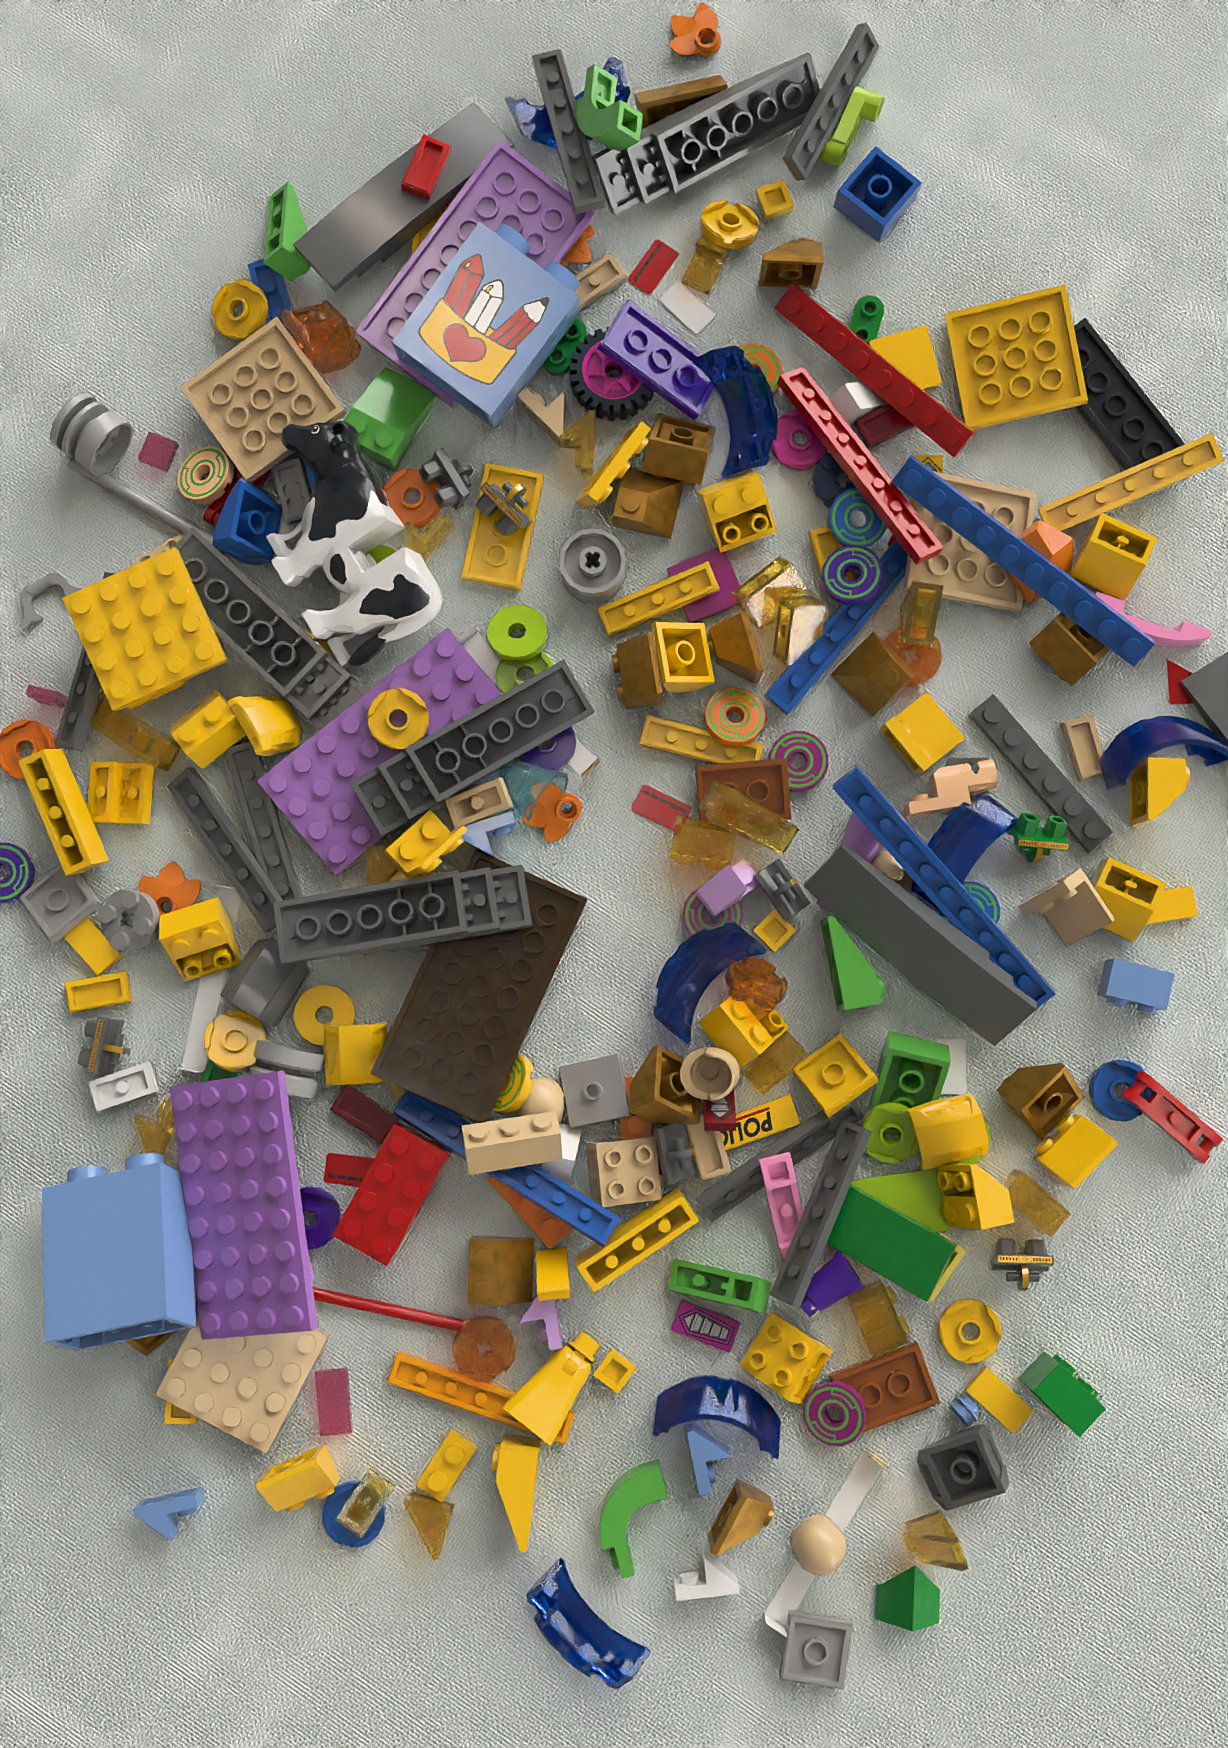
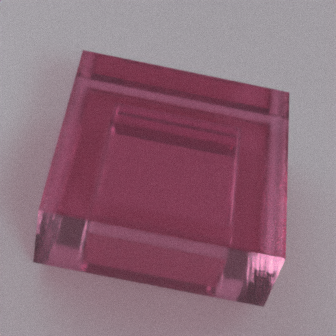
[138,432,179,472]
[26,685,67,708]

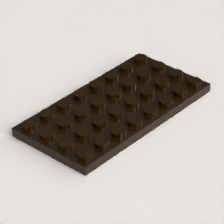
[370,849,588,1123]

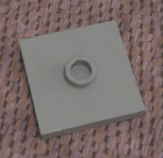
[18,863,102,944]
[559,1054,632,1128]
[779,1610,853,1690]

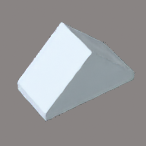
[828,381,882,425]
[542,1123,582,1186]

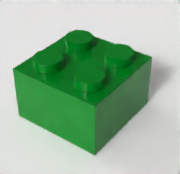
[1018,1351,1106,1437]

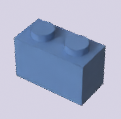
[1098,959,1175,1015]

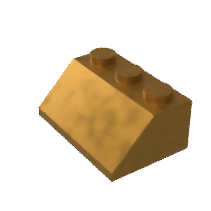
[634,75,728,130]

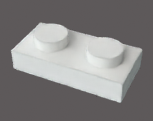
[88,1062,159,1112]

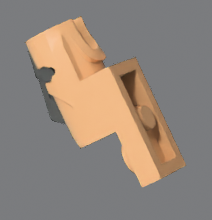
[903,758,997,818]

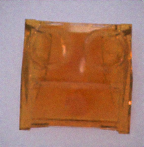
[281,300,362,374]

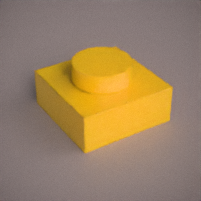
[755,179,794,221]
[752,909,796,953]
[593,1347,637,1394]

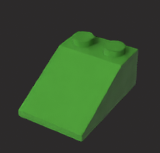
[344,367,437,471]
[820,916,885,1011]
[868,1031,951,1136]

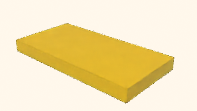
[461,462,544,591]

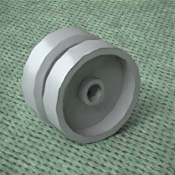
[559,528,626,604]
[249,1040,325,1098]

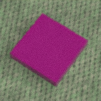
[667,548,746,623]

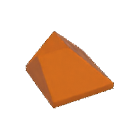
[1005,520,1073,604]

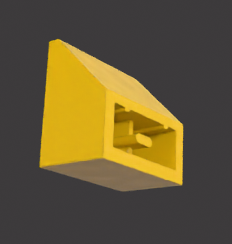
[695,470,777,553]
[1069,513,1158,601]
[1091,857,1167,942]
[159,897,242,983]
[698,980,789,1069]
[937,1163,1014,1230]

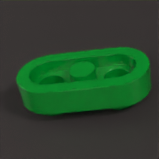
[849,295,884,343]
[543,319,587,376]

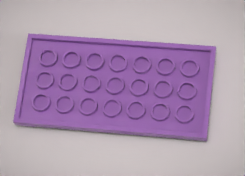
[355,139,595,407]
[257,628,502,876]
[170,1070,318,1340]

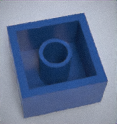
[833,146,922,243]

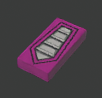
[671,1299,740,1353]

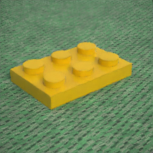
[575,421,651,509]

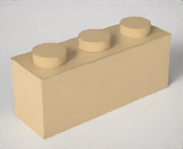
[461,1111,562,1175]

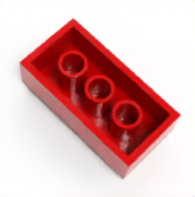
[332,1122,452,1266]

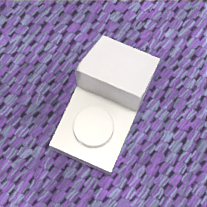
[674,1550,740,1601]

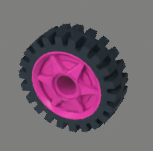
[569,327,654,421]

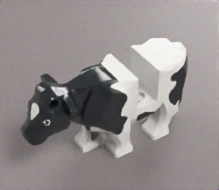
[266,421,442,668]

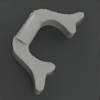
[21,573,82,631]

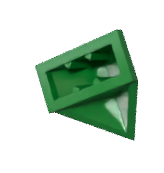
[875,1566,940,1632]

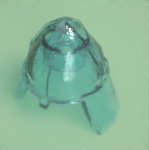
[499,762,568,821]

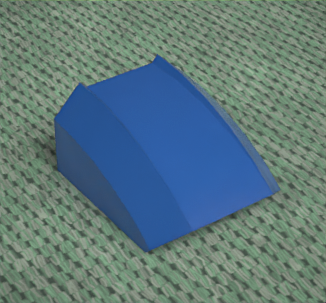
[213,477,282,565]

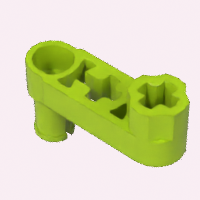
[818,86,885,168]

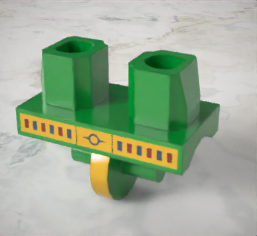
[1006,813,1070,863]

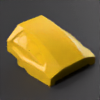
[227,694,302,756]
[323,1021,387,1085]
[906,1093,989,1170]

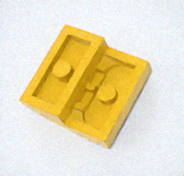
[87,761,154,825]

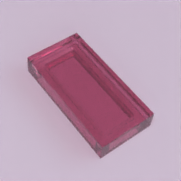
[315,1367,353,1436]

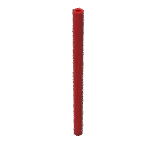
[313,1287,473,1334]

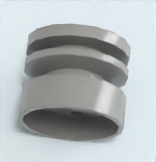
[50,393,133,476]

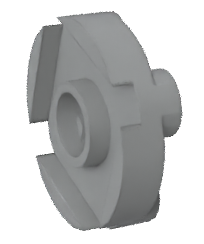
[98,889,160,951]

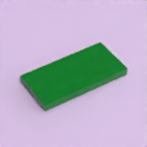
[827,1184,957,1302]

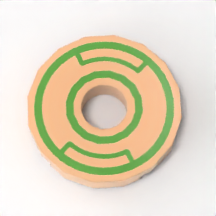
[177,446,234,505]

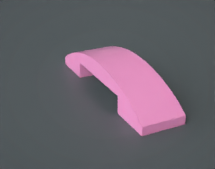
[1095,592,1213,647]
[759,1152,817,1271]

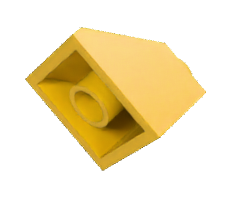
[652,622,715,693]
[169,689,246,770]
[1130,757,1190,827]
[1032,1114,1119,1190]
[255,1443,340,1512]

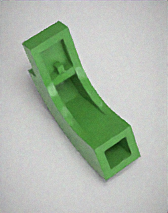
[576,64,643,151]
[599,1459,667,1579]

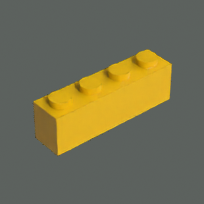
[18,749,109,876]
[575,1187,699,1293]

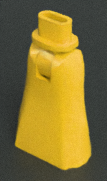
[502,1331,601,1447]

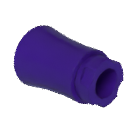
[800,1251,865,1317]

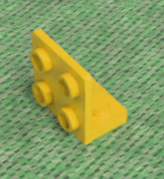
[879,693,964,776]
[383,809,467,879]
[740,1312,834,1405]

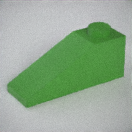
[263,182,311,282]
[667,1259,772,1314]

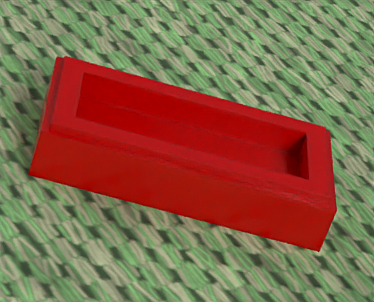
[401,134,451,201]

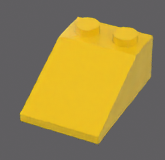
[491,1434,541,1553]

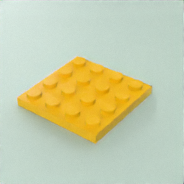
[945,284,1088,430]
[62,547,228,712]

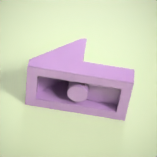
[696,859,760,917]
[519,1294,563,1350]

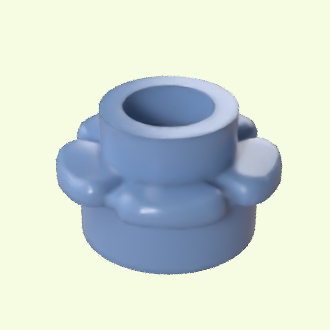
[950,1396,979,1426]

